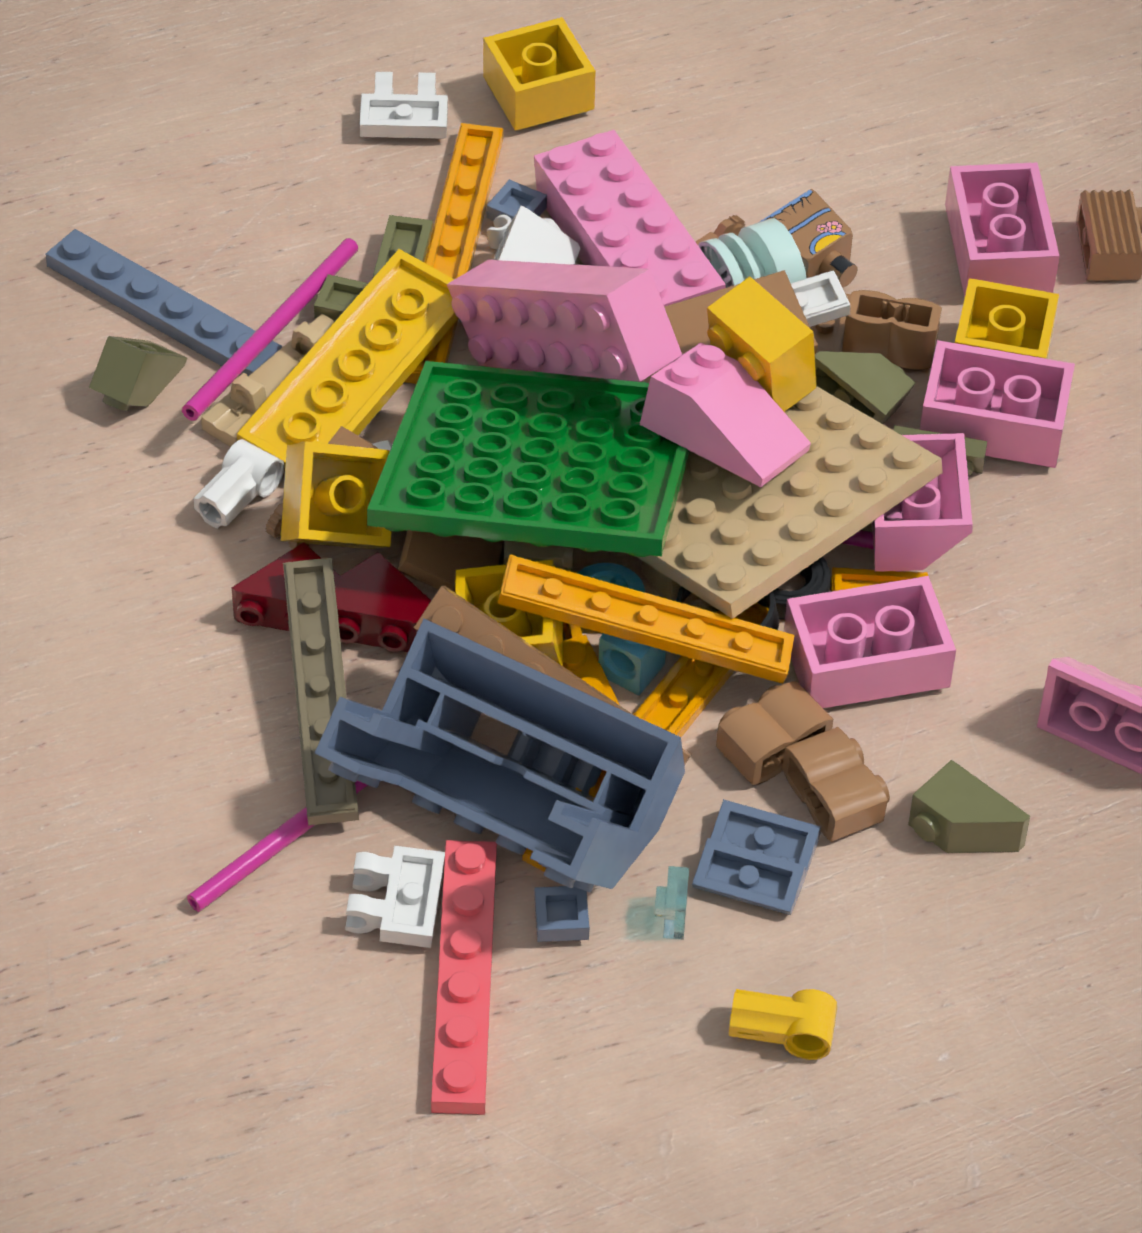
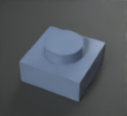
[487,179,547,221]
[534,886,590,942]

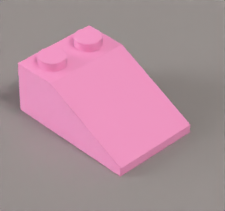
[640,343,811,487]

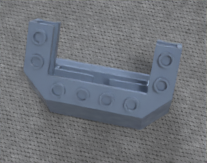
[315,618,685,892]

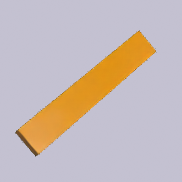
[497,555,794,684]

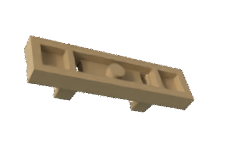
[201,314,335,447]

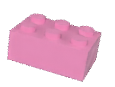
[945,162,1060,297]
[920,340,1075,468]
[784,576,956,708]

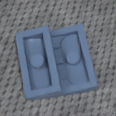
[692,799,821,915]

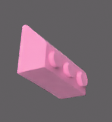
[872,433,973,572]
[1037,657,1142,774]

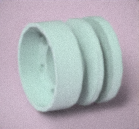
[698,218,807,288]

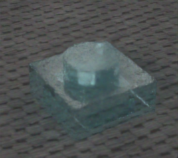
[654,866,689,940]

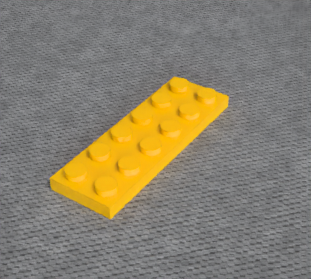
[237,249,459,471]

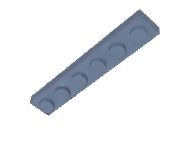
[45,229,282,376]

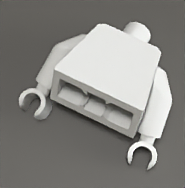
[459,206,581,323]

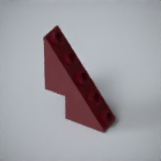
[231,542,431,652]

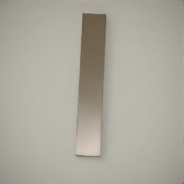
[283,558,359,826]

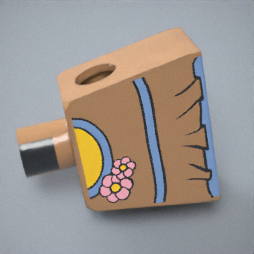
[760,189,858,288]

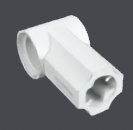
[193,439,285,529]

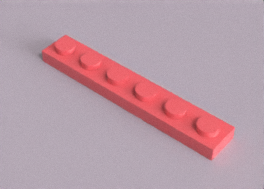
[431,840,497,1115]

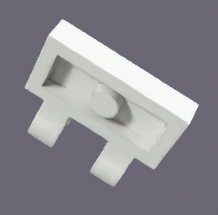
[360,72,448,139]
[345,846,445,948]

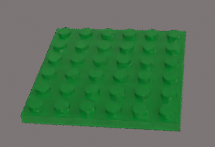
[367,361,690,557]

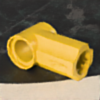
[729,989,838,1060]

